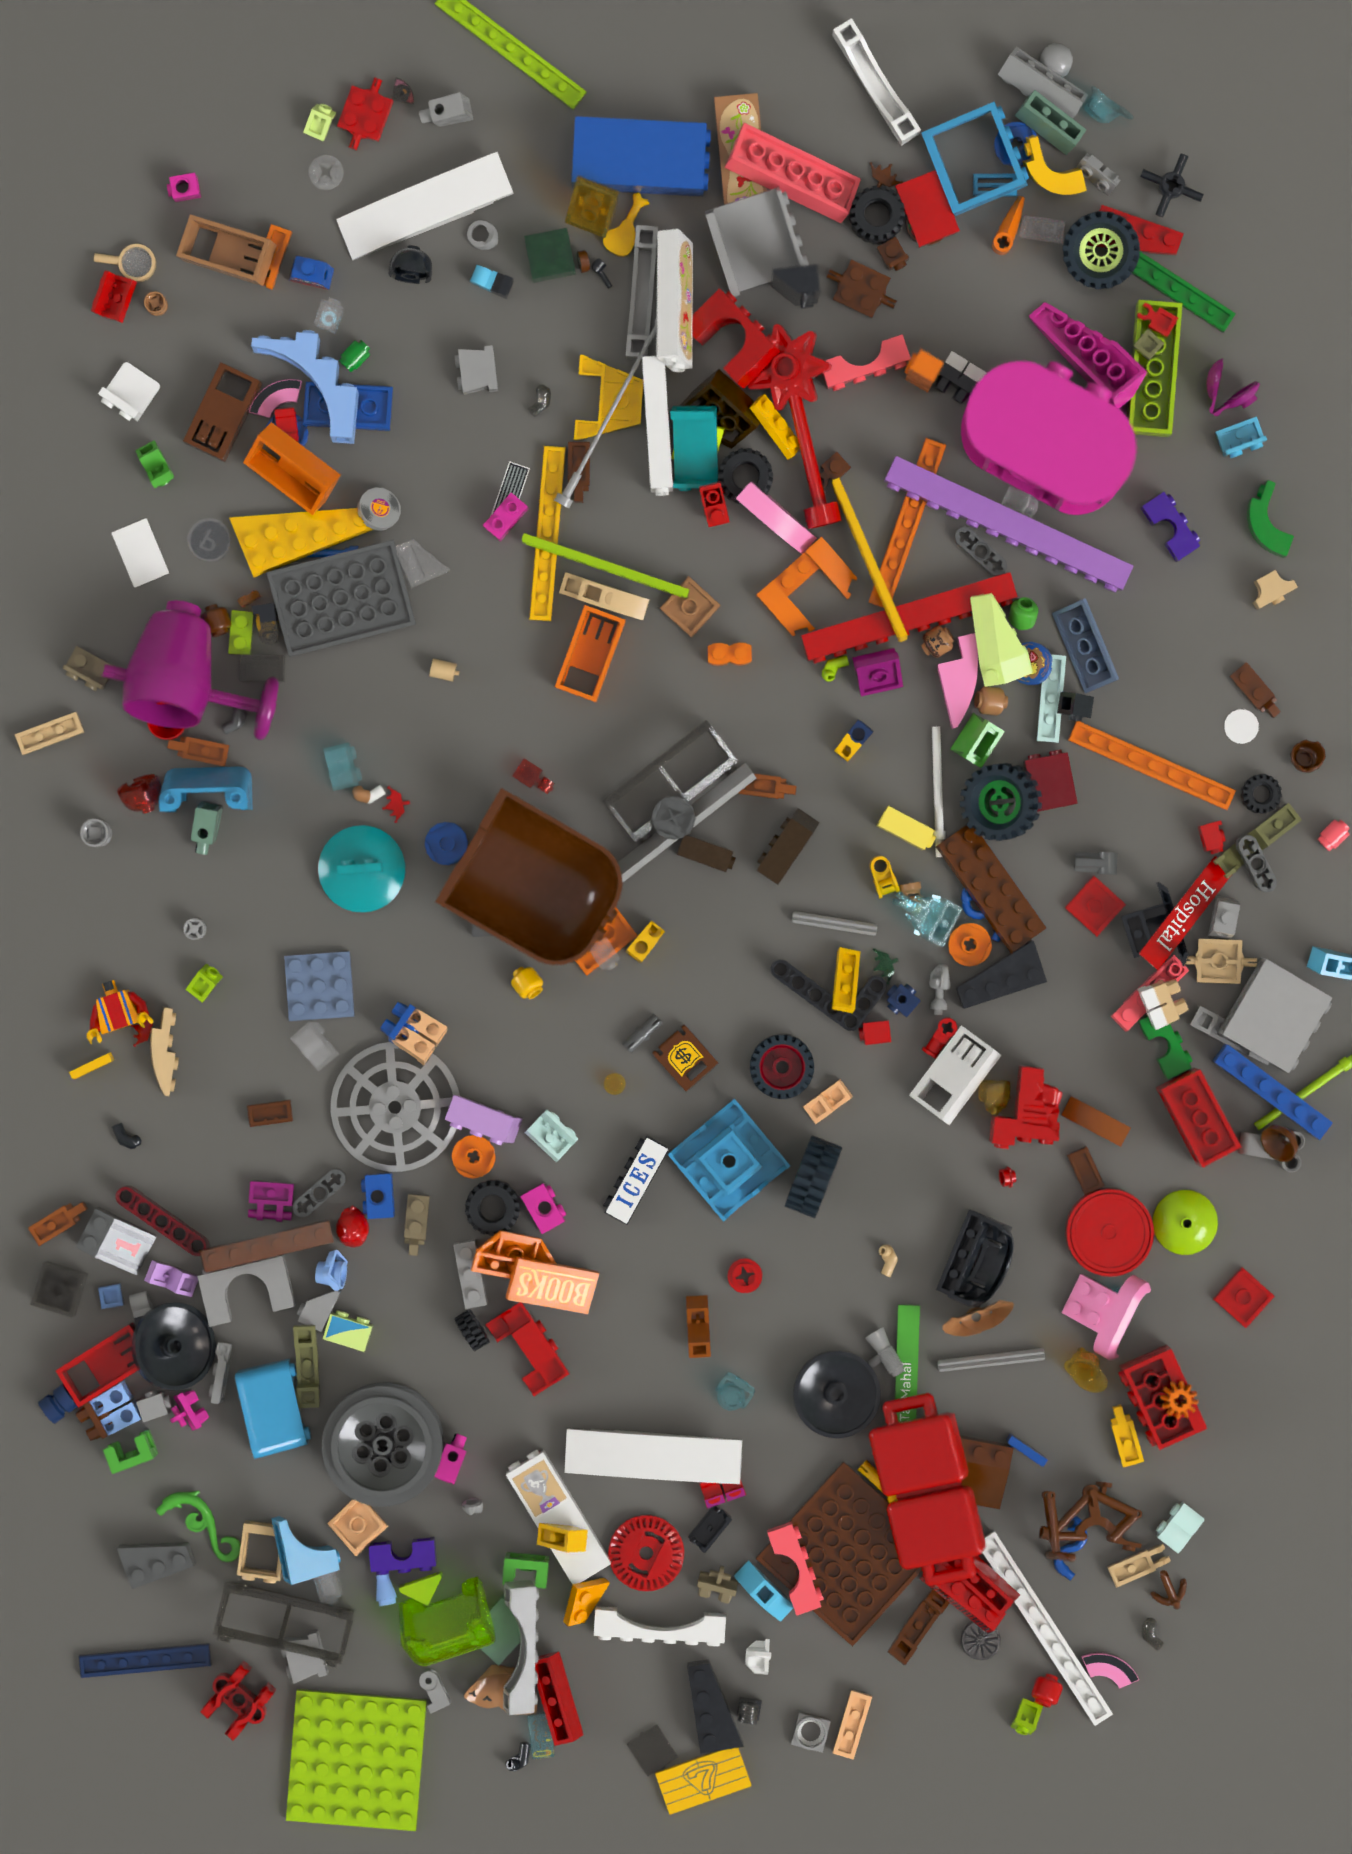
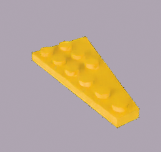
[229,508,374,577]

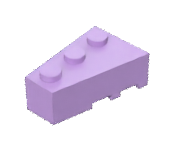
[445,1095,523,1145]

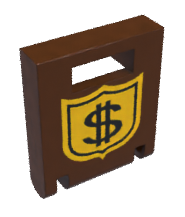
[652,1024,719,1092]

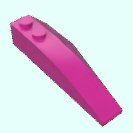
[1029,302,1147,408]

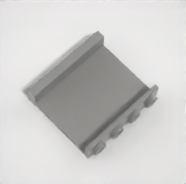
[705,187,809,297]
[1218,957,1332,1073]

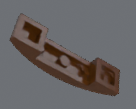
[888,1589,950,1666]

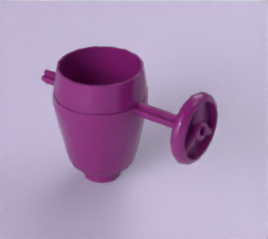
[102,600,279,740]

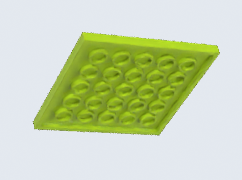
[286,1689,427,1831]

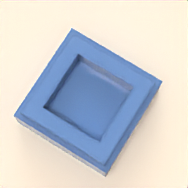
[98,1284,124,1309]

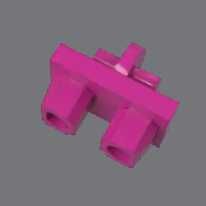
[170,1390,209,1431]

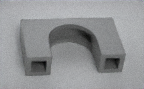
[197,1254,296,1327]

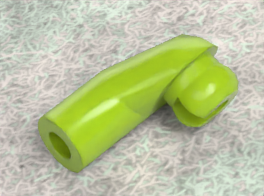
[822,655,849,682]

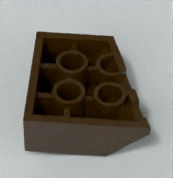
[680,369,760,449]

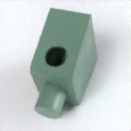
[191,802,223,855]

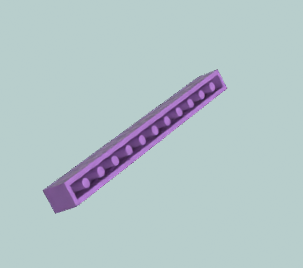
[883,456,1134,593]

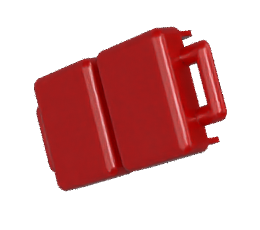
[869,1393,986,1586]

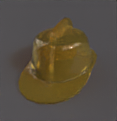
[1064,1347,1108,1393]

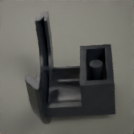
[1121,882,1189,966]

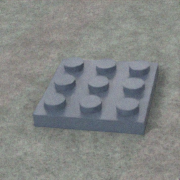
[284,951,355,1021]

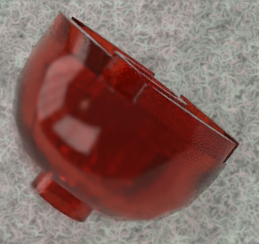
[117,774,162,814]

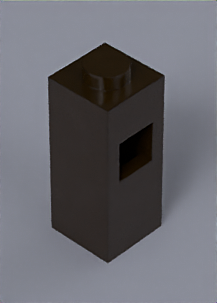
[677,835,736,872]

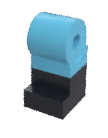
[470,265,514,299]

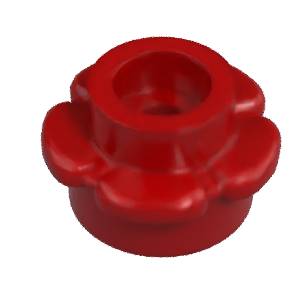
[999,1166,1016,1188]

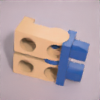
[381,1002,447,1065]

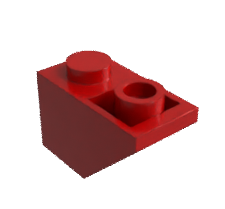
[699,481,730,527]

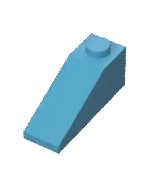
[1307,946,1352,980]

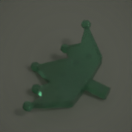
[873,948,899,985]

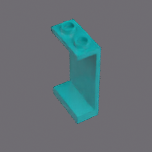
[671,406,718,491]

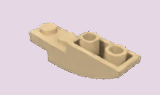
[559,572,650,620]
[150,1007,179,1096]

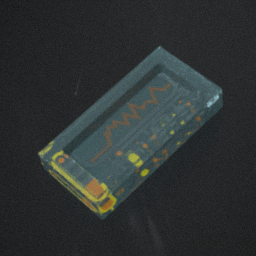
[527,1713,555,1759]

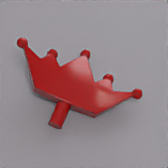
[382,786,410,823]
[130,1020,154,1047]

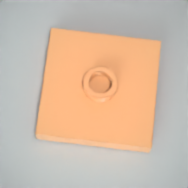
[327,1499,388,1556]

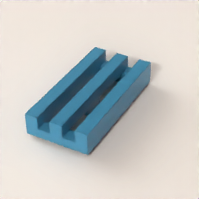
[973,174,1017,197]

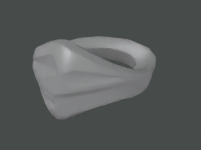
[467,220,498,250]

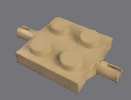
[1186,939,1257,984]

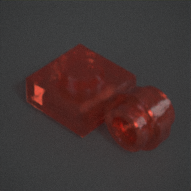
[512,758,555,794]

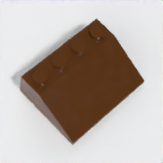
[960,1435,1014,1509]

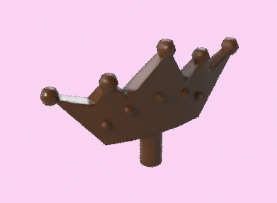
[869,162,903,188]

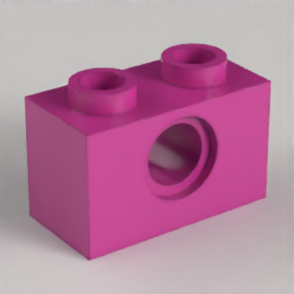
[483,493,528,542]
[520,1182,567,1234]

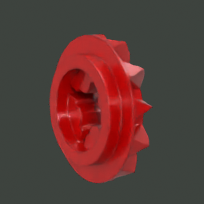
[728,1258,762,1293]

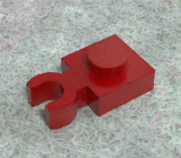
[1137,303,1178,338]

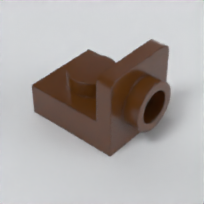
[877,237,909,271]

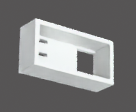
[909,1025,1002,1125]

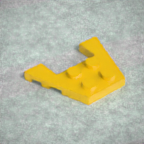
[574,355,644,441]

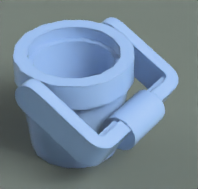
[315,1250,348,1291]

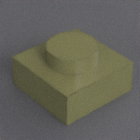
[1133,329,1164,361]

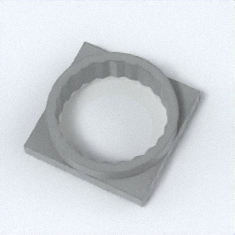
[791,1712,831,1753]

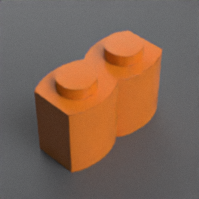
[708,643,752,666]

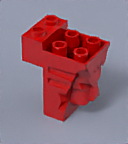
[989,1066,1062,1149]

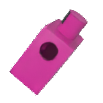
[434,1433,467,1485]

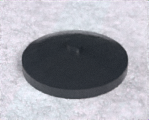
[132,1302,216,1390]
[793,1350,881,1438]

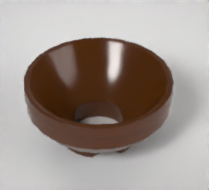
[1261,1125,1298,1162]

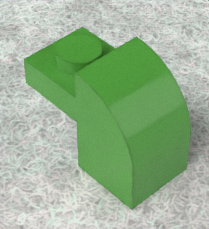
[135,440,174,489]

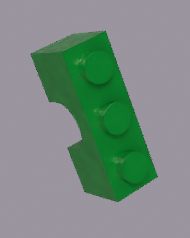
[1137,1015,1193,1079]

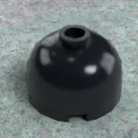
[388,245,432,284]

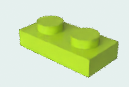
[228,610,254,656]

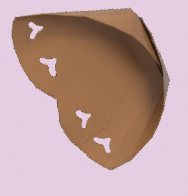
[942,1300,1014,1336]
[464,1664,537,1715]

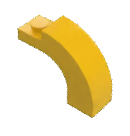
[1022,135,1087,195]

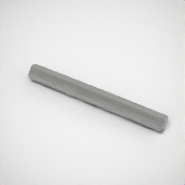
[937,1348,1045,1372]

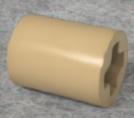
[429,658,459,682]

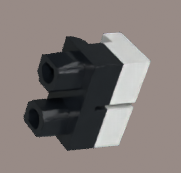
[935,351,986,404]

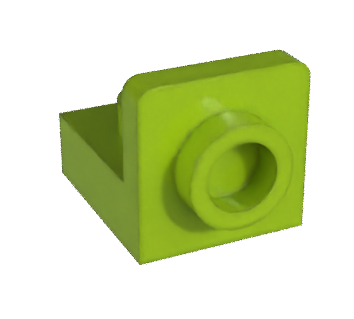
[185,964,223,1003]
[1011,1698,1043,1735]

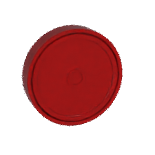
[1065,1188,1154,1277]

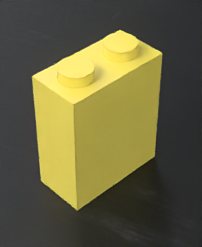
[876,806,936,850]

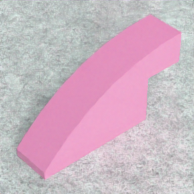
[736,481,817,554]
[937,633,978,729]

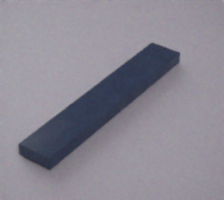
[79,1643,211,1678]

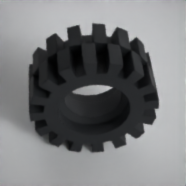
[1241,774,1282,814]
[455,1309,490,1351]

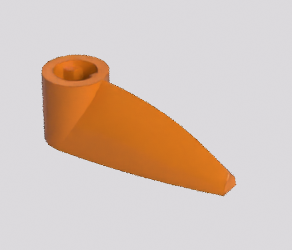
[992,196,1025,255]

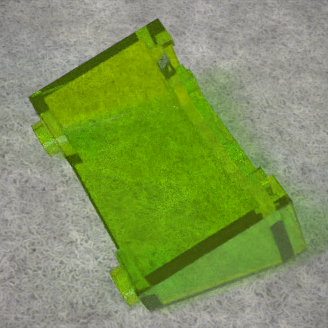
[398,1576,496,1666]

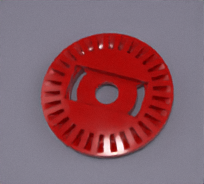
[608,1515,684,1591]

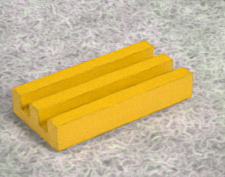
[69,1053,114,1079]

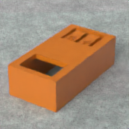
[243,422,341,515]
[555,605,626,703]

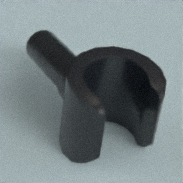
[592,258,612,289]

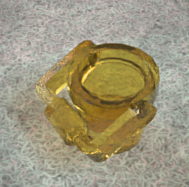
[978,1080,1011,1115]

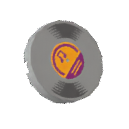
[357,487,401,531]

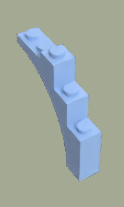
[251,330,359,444]

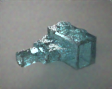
[893,892,963,947]

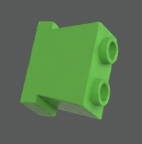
[950,712,1005,768]

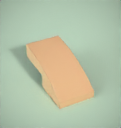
[803,1079,853,1124]

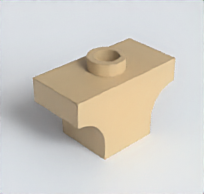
[1253,570,1298,610]

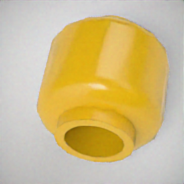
[511,967,543,999]

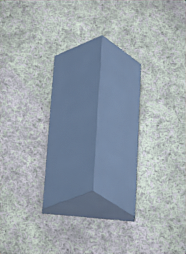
[1052,598,1119,693]

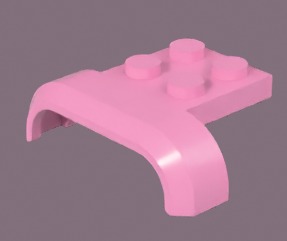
[1062,1274,1151,1360]

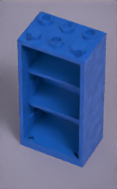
[572,116,711,197]

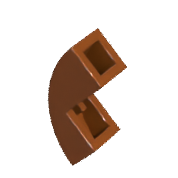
[686,1295,711,1358]

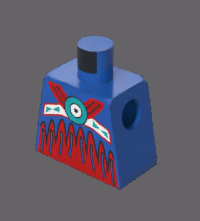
[289,256,334,290]

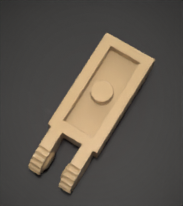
[1107,1544,1171,1588]

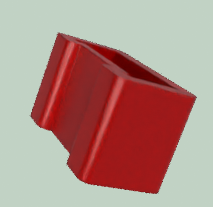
[274,407,299,442]

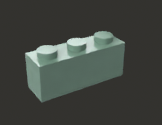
[1014,90,1086,155]

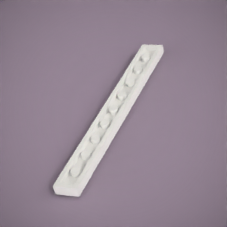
[983,1531,1113,1726]

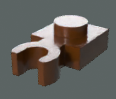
[820,452,851,489]

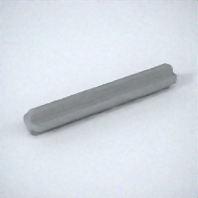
[792,911,878,936]

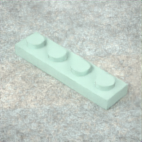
[1036,655,1066,743]

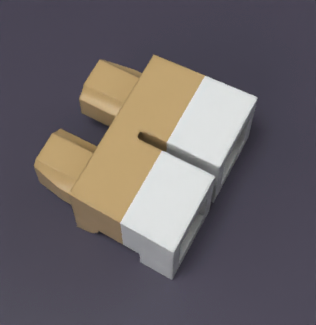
[1137,979,1188,1030]

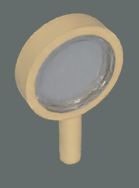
[94,244,156,282]

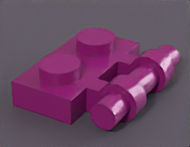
[248,1181,294,1222]

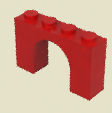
[692,288,781,389]

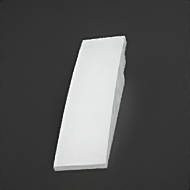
[336,152,514,260]
[565,1428,742,1484]

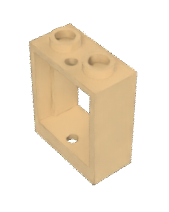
[237,1520,283,1584]

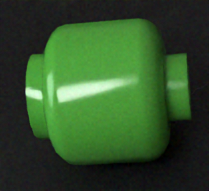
[1008,597,1039,630]

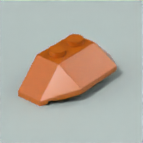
[470,1230,557,1279]

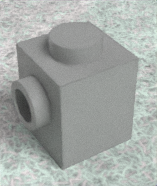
[136,1389,172,1422]

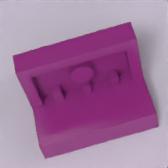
[852,648,903,696]

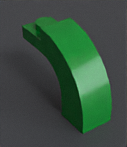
[1247,480,1294,558]

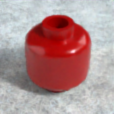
[1031,1673,1063,1708]

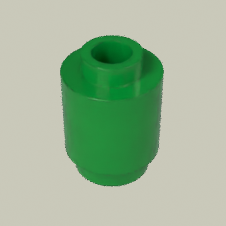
[339,340,370,372]

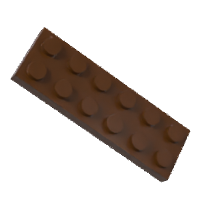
[936,825,1046,953]

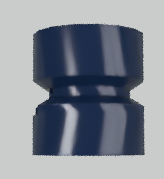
[38,1383,78,1424]

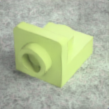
[303,104,336,141]

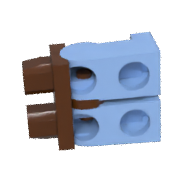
[76,1380,142,1441]

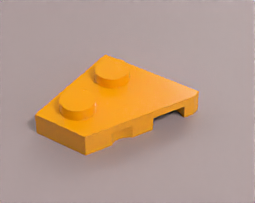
[563,1578,610,1626]

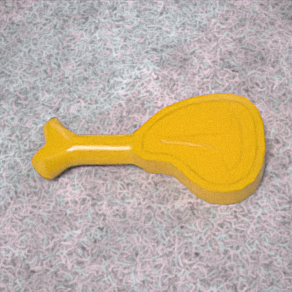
[603,192,649,257]

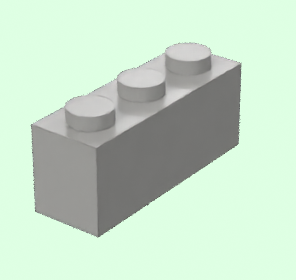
[453,1239,488,1309]

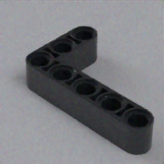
[770,960,887,1031]

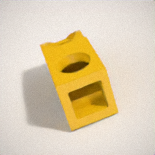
[625,920,665,964]

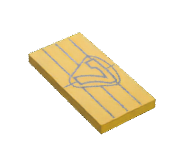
[655,1748,752,1815]

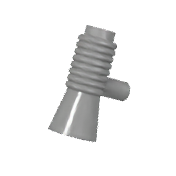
[865,1327,904,1378]

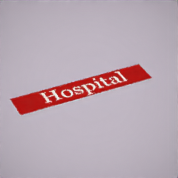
[1139,856,1232,970]

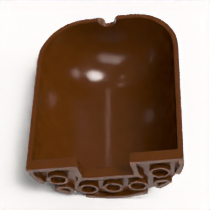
[435,788,623,965]

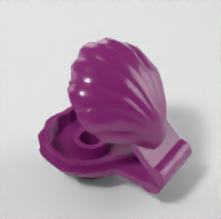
[1207,358,1260,416]

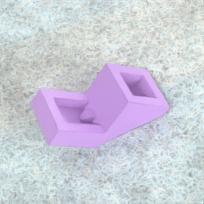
[144,1260,198,1297]

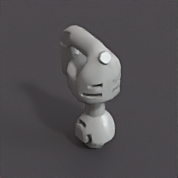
[929,964,951,1015]

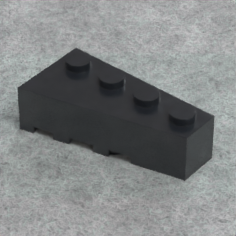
[956,940,1047,1009]
[687,1659,744,1753]

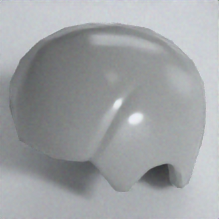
[1039,43,1073,77]

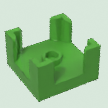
[103,1429,158,1474]
[502,1552,550,1589]

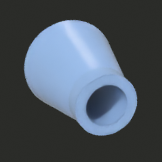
[376,1574,397,1607]

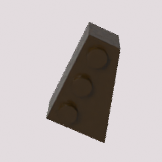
[756,808,820,885]

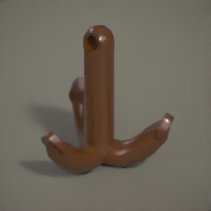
[1150,1570,1187,1610]

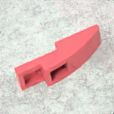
[1111,955,1189,1032]

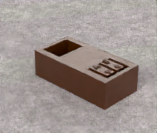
[183,362,262,462]

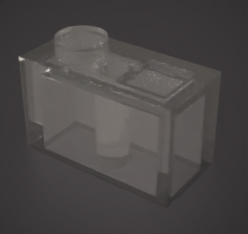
[290,1021,340,1071]

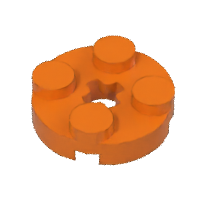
[948,923,992,967]
[452,1135,496,1179]

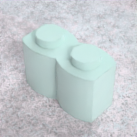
[1156,1502,1205,1553]

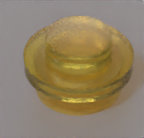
[604,1073,626,1095]

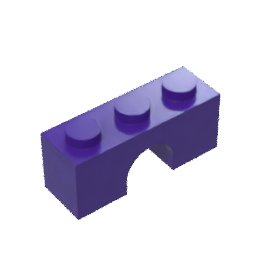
[1140,492,1200,562]
[368,1537,437,1575]

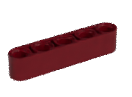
[116,1186,209,1256]

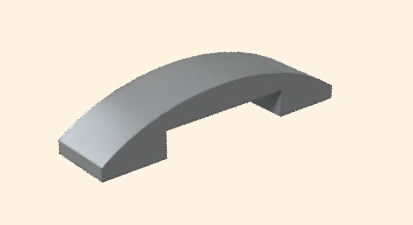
[1190,1006,1269,1065]

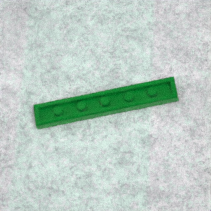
[1132,252,1236,333]

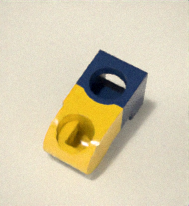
[834,719,874,762]

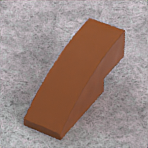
[1061,1096,1131,1147]

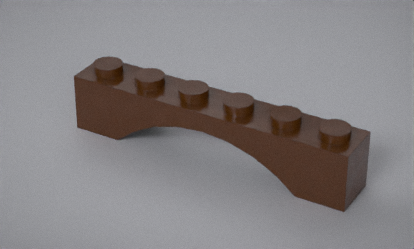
[199,1220,334,1273]

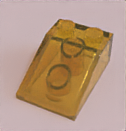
[565,176,619,238]

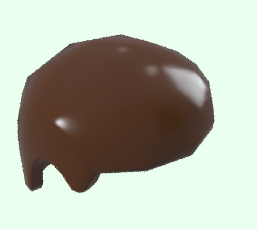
[1290,739,1326,773]

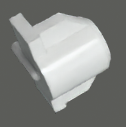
[745,1639,771,1675]

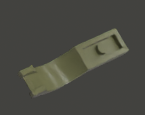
[1213,803,1302,879]

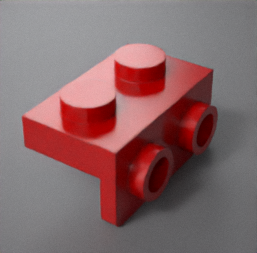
[91,270,137,323]

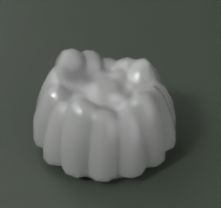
[462,1498,483,1515]

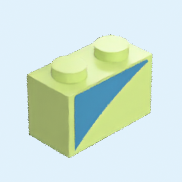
[323,1310,373,1352]

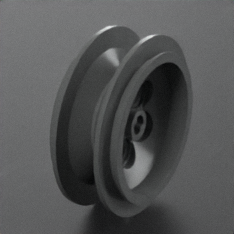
[322,1382,444,1507]

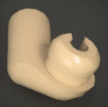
[879,1245,898,1277]

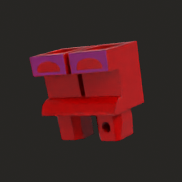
[700,1479,746,1509]

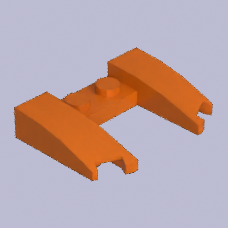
[756,537,857,636]

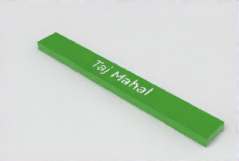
[895,1304,920,1422]

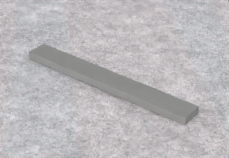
[617,763,756,883]

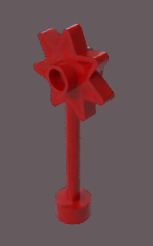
[747,324,842,529]

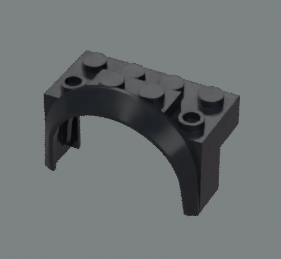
[936,1209,1014,1308]

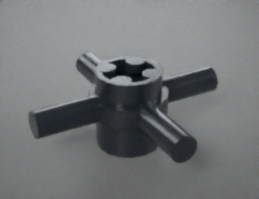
[1140,153,1204,217]

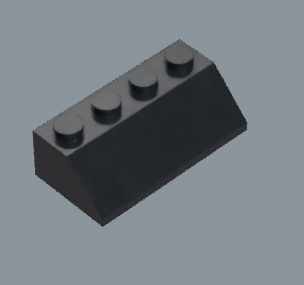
[771,264,820,309]

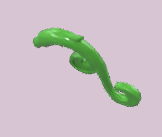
[156,1490,241,1562]

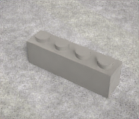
[998,47,1089,119]

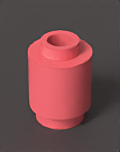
[1317,819,1350,852]

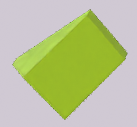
[399,1571,442,1606]

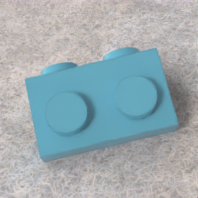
[1215,417,1267,458]

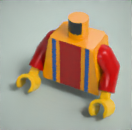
[86,980,153,1044]

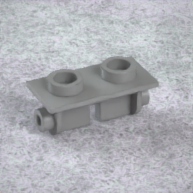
[1076,153,1121,196]

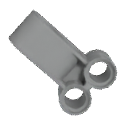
[1238,1130,1305,1172]

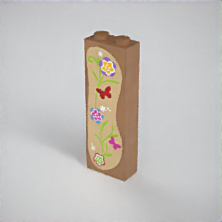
[714,93,767,205]

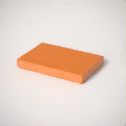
[576,907,638,976]

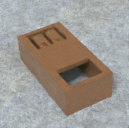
[176,214,277,286]

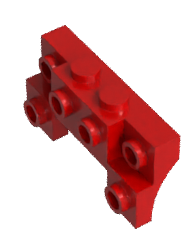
[485,1302,570,1396]

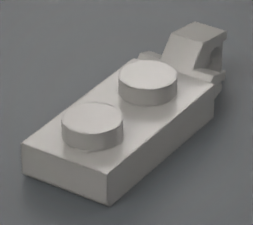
[209,1342,233,1404]

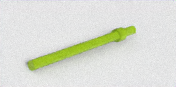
[1254,1055,1352,1130]

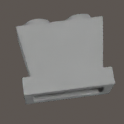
[455,345,498,395]
[280,1629,329,1684]

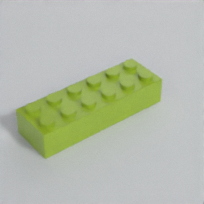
[1127,300,1183,437]

